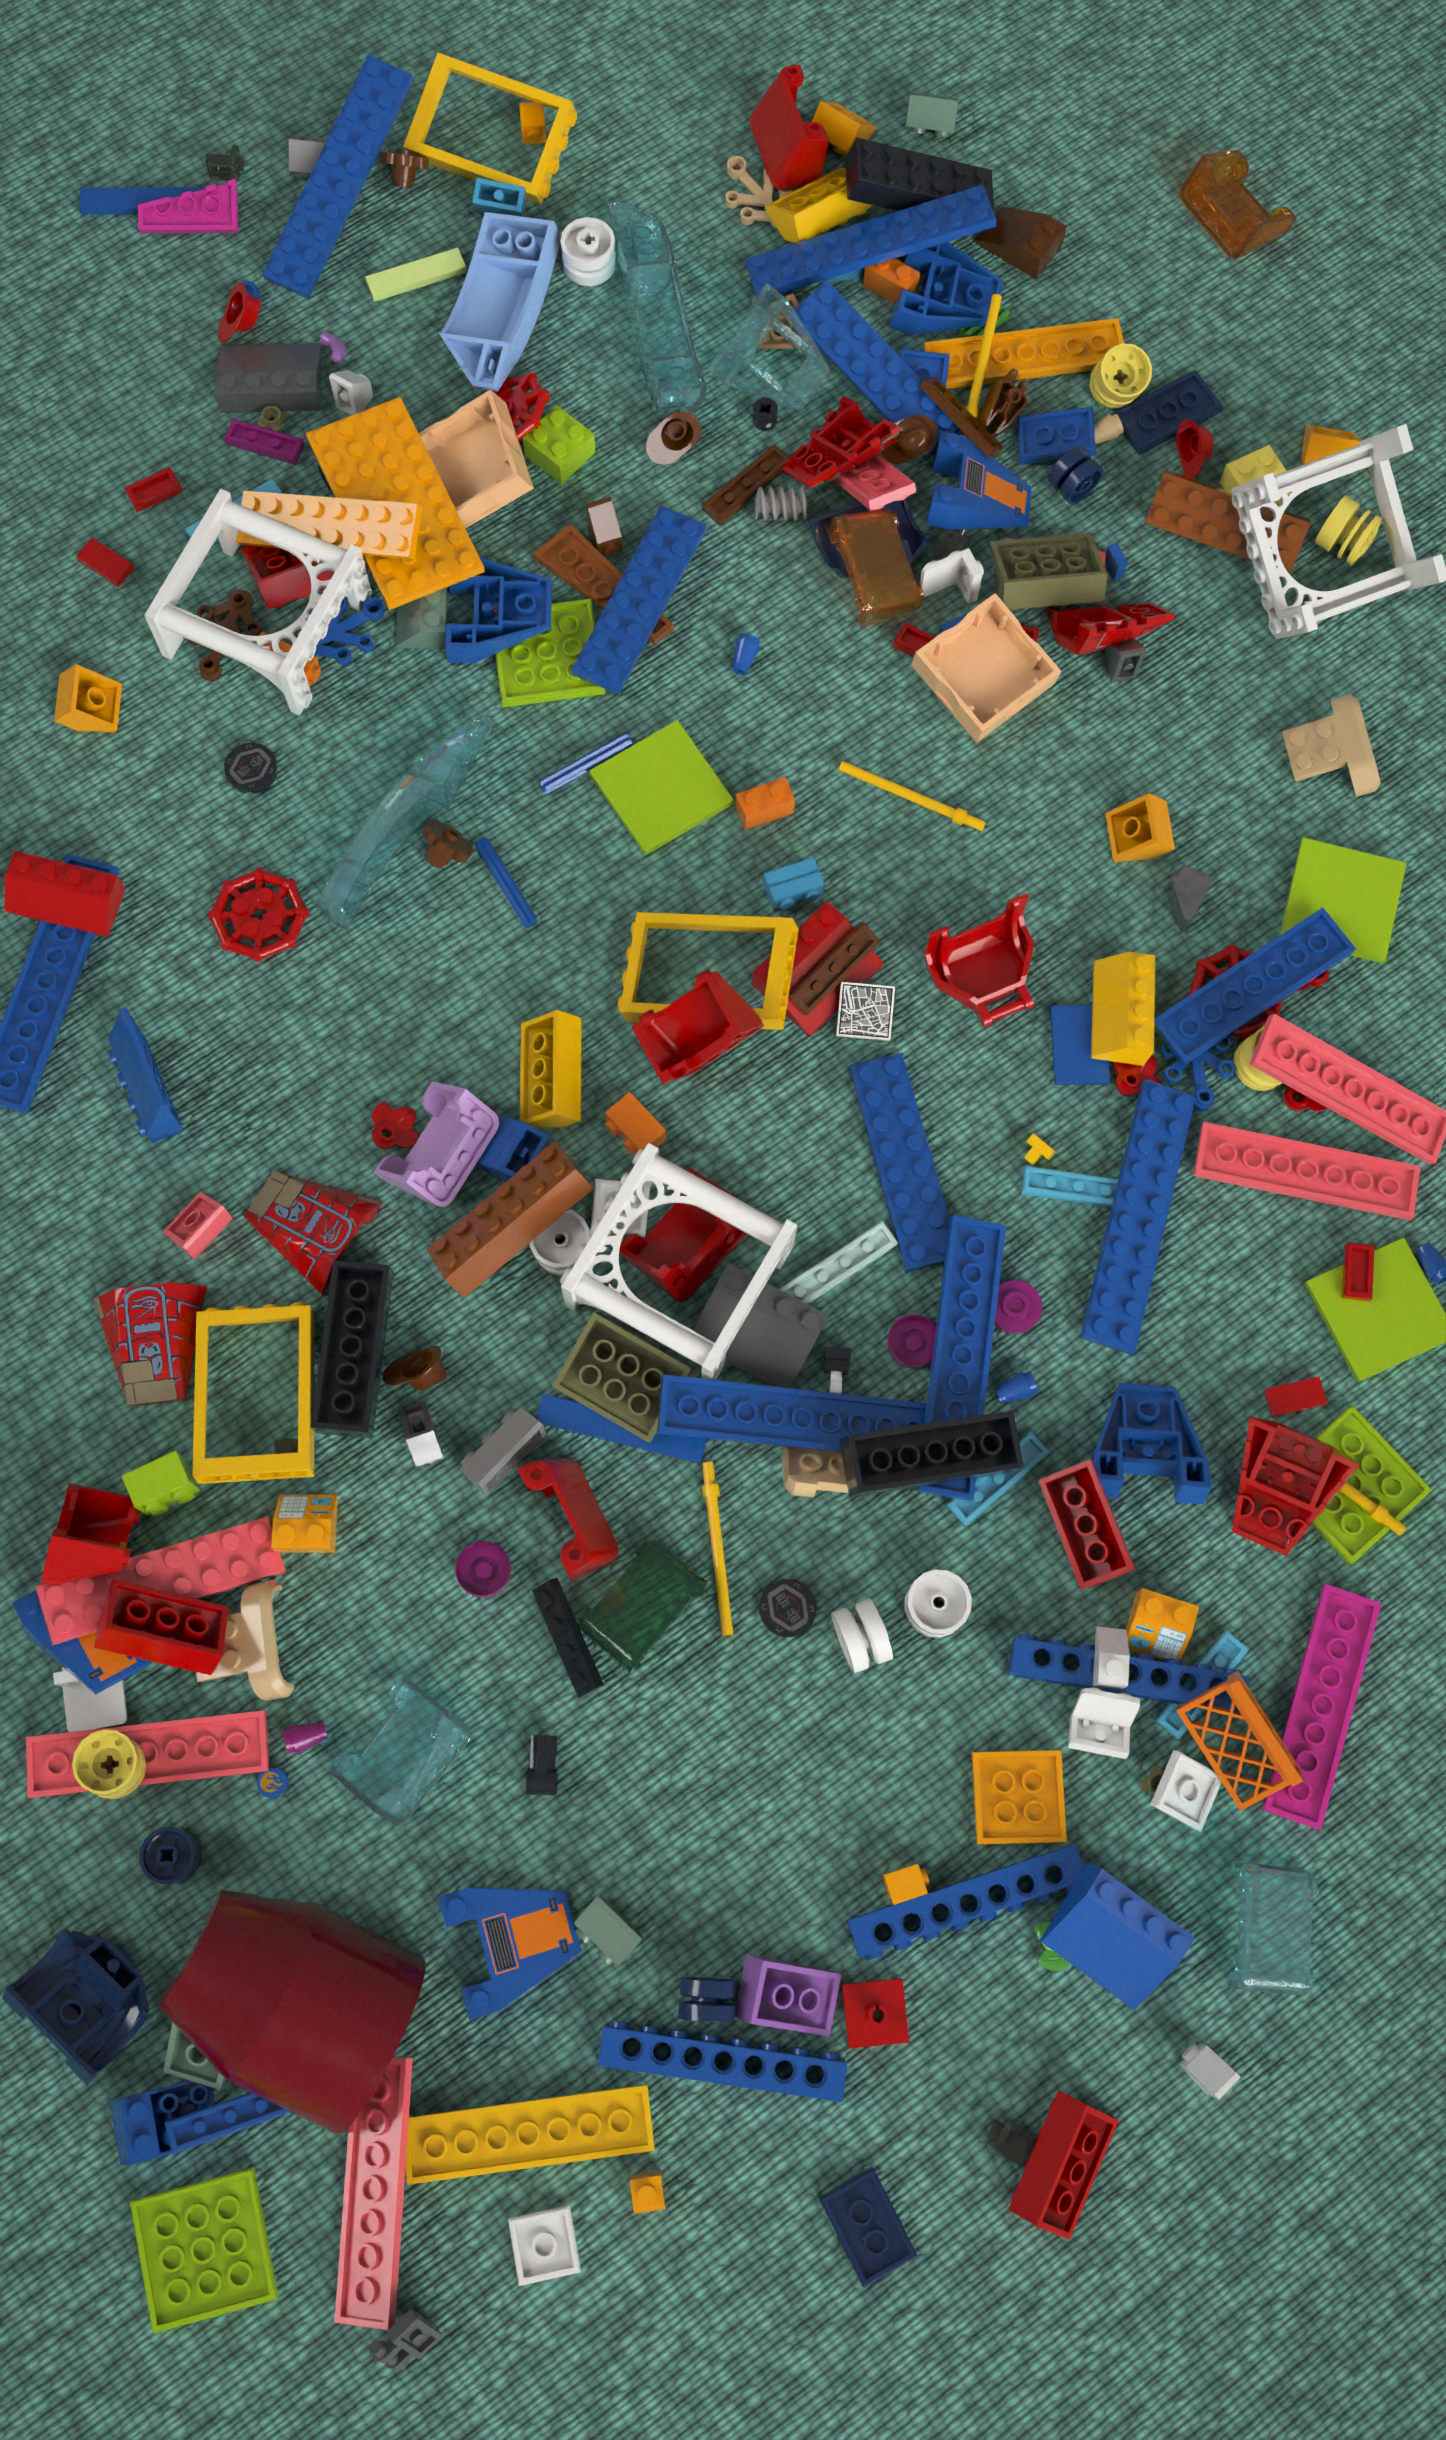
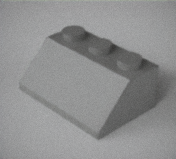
[289,135,328,178]
[460,1407,546,1497]

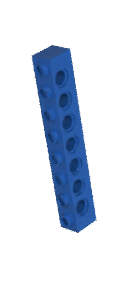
[1007,1634,1250,1712]
[846,1844,1084,1961]
[598,2020,847,2102]

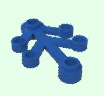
[309,597,385,665]
[1159,1037,1235,1111]

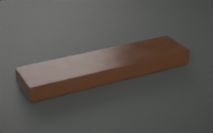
[920,378,1003,458]
[702,444,790,526]
[788,922,880,1015]

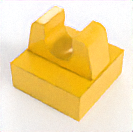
[1024,1133,1056,1166]

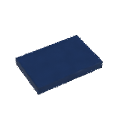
[818,2166,918,2288]

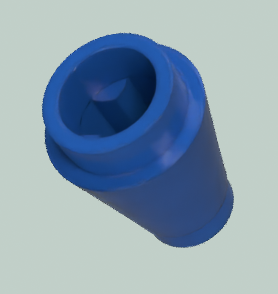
[732,633,760,675]
[1416,1243,1446,1286]
[995,1371,1039,1404]

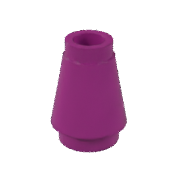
[282,1722,328,1754]

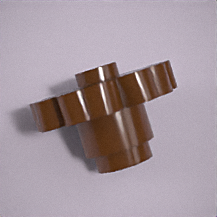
[379,149,429,189]
[422,819,473,869]

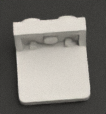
[918,548,984,604]
[53,1667,128,1732]
[1068,1688,1140,1759]

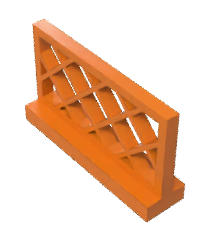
[1176,1671,1303,1811]

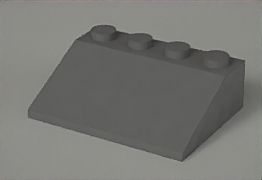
[215,343,322,413]
[693,1263,829,1388]

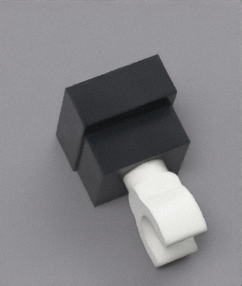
[824,1347,851,1394]

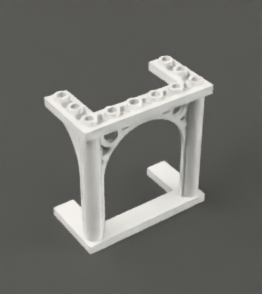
[1231,424,1446,640]
[144,489,372,716]
[560,1143,797,1380]

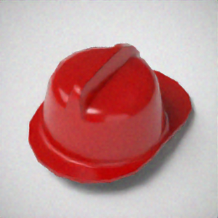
[218,283,261,342]
[1176,420,1213,479]

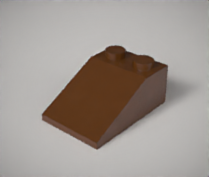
[975,207,1067,280]

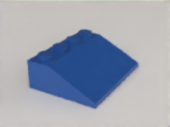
[107,1007,184,1143]
[1039,1863,1195,2010]

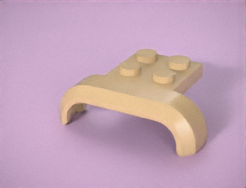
[1282,694,1381,797]
[782,1447,848,1497]
[196,1580,294,1701]

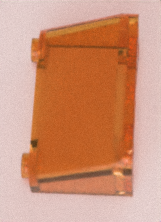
[1180,150,1297,259]
[828,508,924,628]

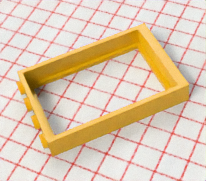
[403,53,577,205]
[618,912,799,1030]
[192,1302,315,1484]

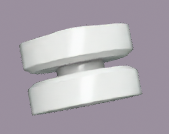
[561,217,616,286]
[529,1209,591,1276]
[904,1569,972,1638]
[831,1598,893,1674]

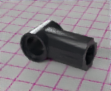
[526,1735,558,1796]

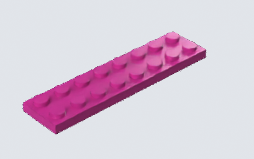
[1261,1584,1382,1830]

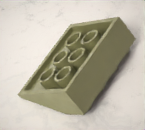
[990,533,1107,611]
[552,1312,696,1443]

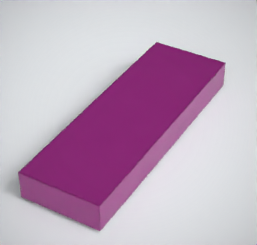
[224,419,305,465]

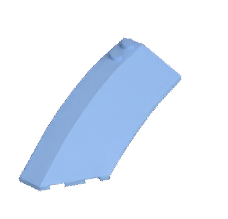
[439,212,561,392]

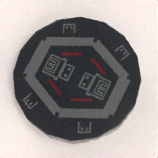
[224,742,278,794]
[759,1579,817,1638]

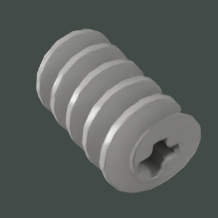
[755,487,807,521]

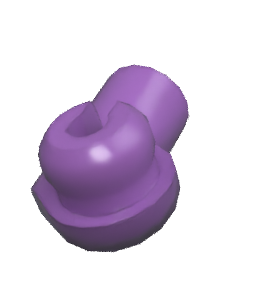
[320,331,347,364]

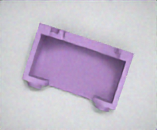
[373,1081,499,1207]

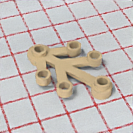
[725,156,793,229]

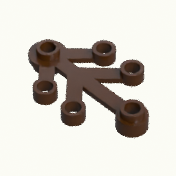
[188,590,262,681]

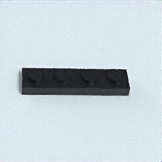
[532,1578,604,1698]

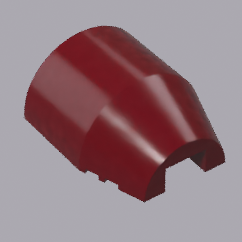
[157,1890,426,2135]

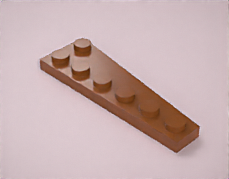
[533,524,674,645]

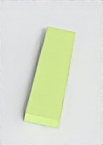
[365,248,467,302]

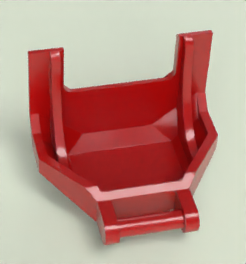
[924,894,1035,1028]

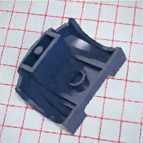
[808,497,930,580]
[2,1930,149,2085]

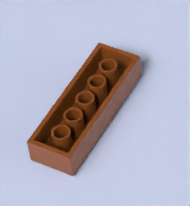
[1145,470,1311,573]
[427,1141,594,1298]

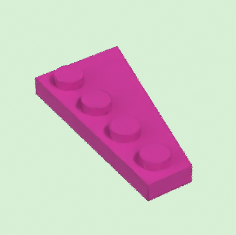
[138,179,239,234]

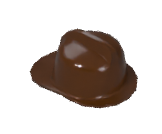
[646,411,701,465]
[881,414,938,464]
[383,1346,447,1391]

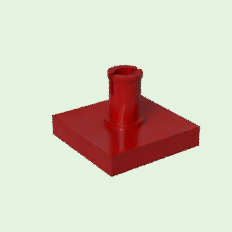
[842,1978,909,2049]

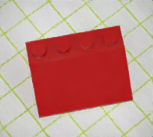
[240,545,334,609]
[751,901,883,1037]

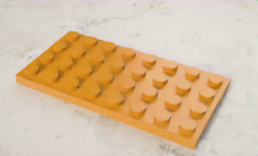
[306,397,485,610]

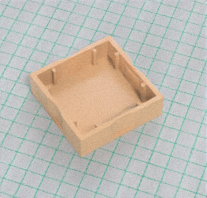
[419,390,534,529]
[911,593,1062,743]

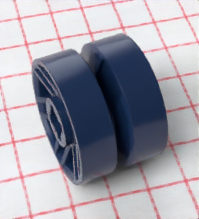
[1048,446,1104,504]
[139,1827,203,1884]
[678,1977,736,2022]

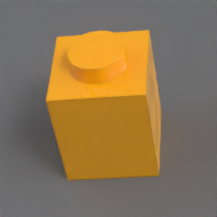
[519,102,547,145]
[882,1864,930,1905]
[630,2170,665,2214]

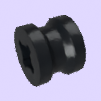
[753,397,778,431]

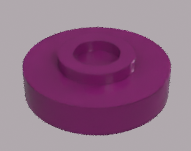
[995,1280,1042,1334]
[887,1314,936,1369]
[455,1541,511,1598]

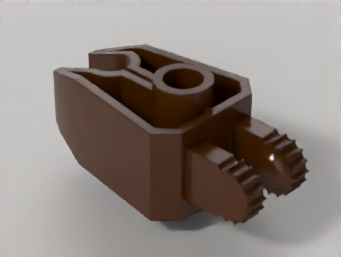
[978,368,1029,436]

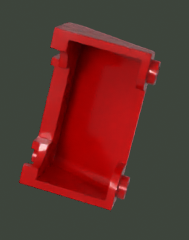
[750,65,829,190]
[631,969,764,1084]
[619,1167,746,1302]
[518,1458,619,1582]
[41,1483,141,1585]

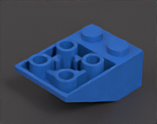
[475,1113,551,1182]
[110,2080,221,2166]

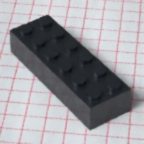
[845,138,994,212]
[311,1260,394,1438]
[839,1410,1024,1498]

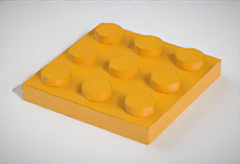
[971,1750,1067,1844]

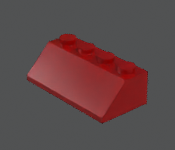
[4,851,125,937]
[1038,1459,1135,1590]
[94,1578,229,1675]
[1008,2090,1119,2240]

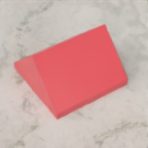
[162,1191,232,1260]

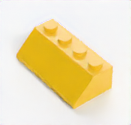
[765,167,874,244]
[1091,952,1155,1066]
[520,1010,582,1128]

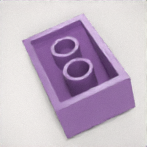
[734,1954,842,2036]

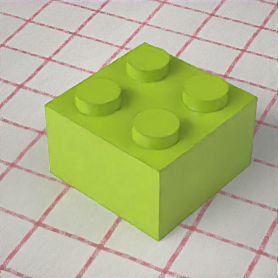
[523,405,595,485]
[122,1451,201,1517]

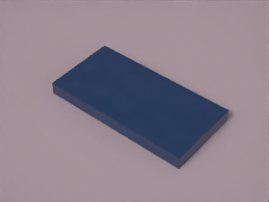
[1113,370,1223,455]

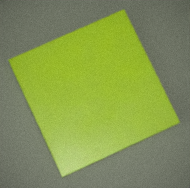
[495,598,605,708]
[589,720,734,856]
[1279,837,1407,964]
[1304,1238,1446,1383]
[1311,1405,1432,1566]
[130,2167,279,2334]

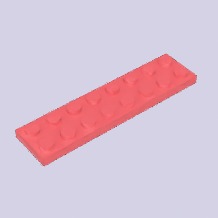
[1249,1014,1446,1165]
[1193,1122,1421,1221]
[35,1516,286,1646]
[26,1710,270,1798]
[334,2056,413,2330]

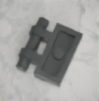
[369,2309,443,2371]

